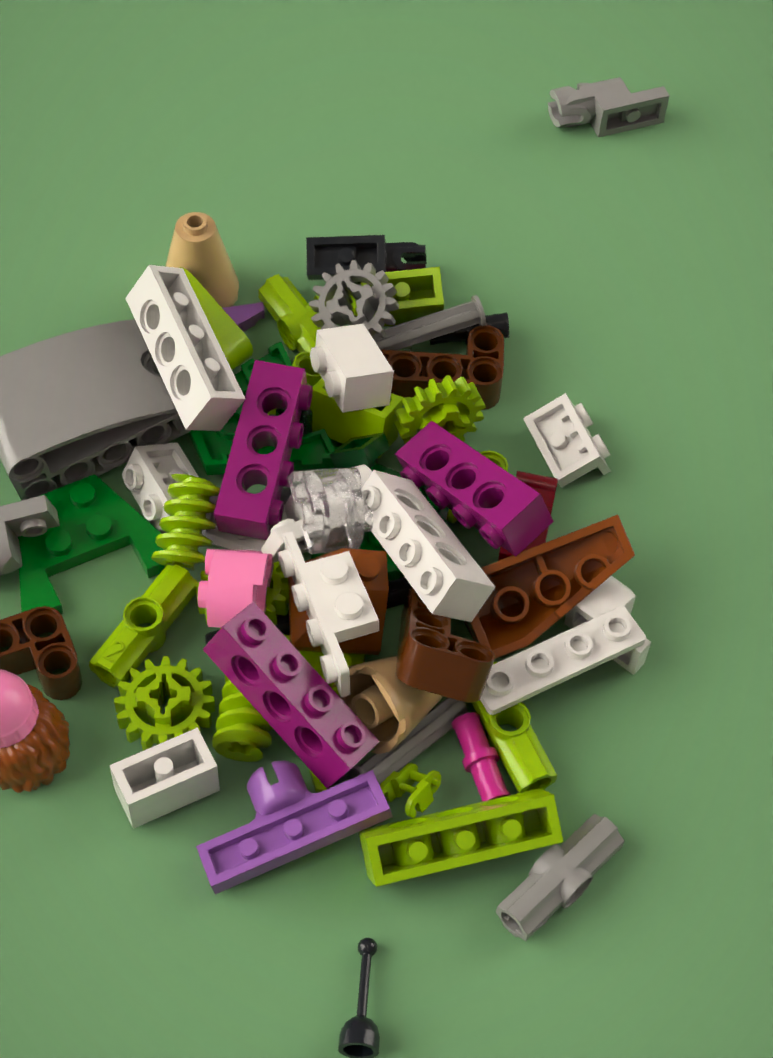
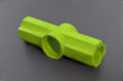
[258,274,321,353]
[89,564,198,688]
[471,662,557,793]

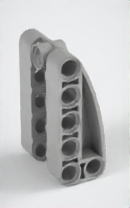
[0,319,191,500]

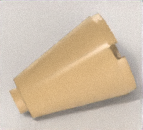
[165,212,239,308]
[333,655,443,754]

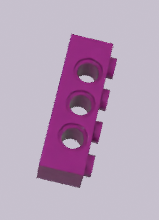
[214,360,313,540]
[395,421,554,557]
[202,601,380,789]

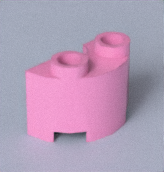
[198,549,274,628]

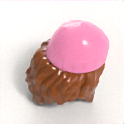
[0,669,70,793]

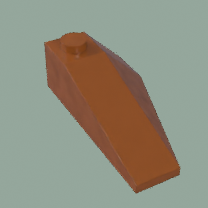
[464,514,635,659]

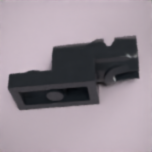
[306,235,427,285]

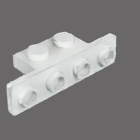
[278,531,379,698]
[480,606,646,715]

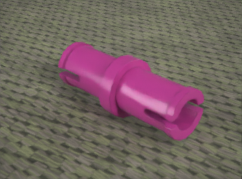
[451,712,511,802]

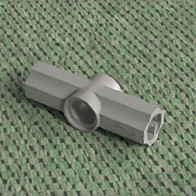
[496,814,625,941]

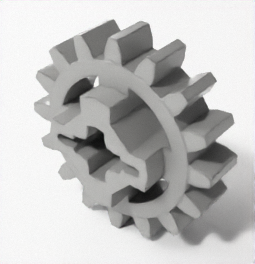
[309,260,399,338]

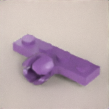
[196,760,393,894]

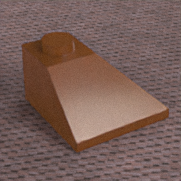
[288,548,389,655]

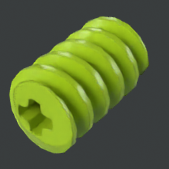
[151,474,220,571]
[212,675,273,762]

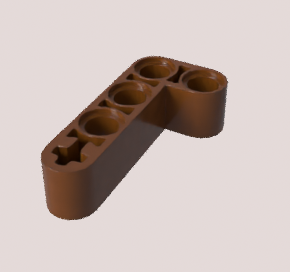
[381,325,504,410]
[396,586,495,703]
[0,606,82,700]

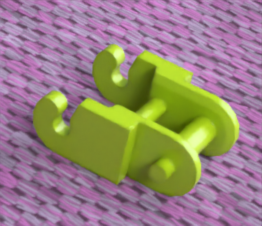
[380,763,441,818]

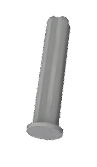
[372,295,486,350]
[349,698,469,785]

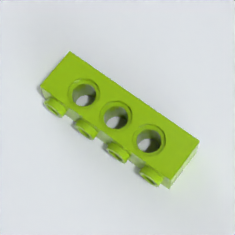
[359,788,564,887]

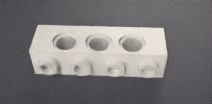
[125,265,245,431]
[352,470,495,622]

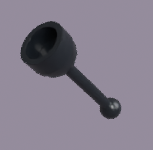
[338,937,380,1058]

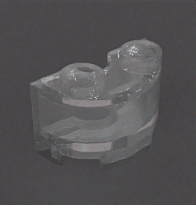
[287,468,373,554]

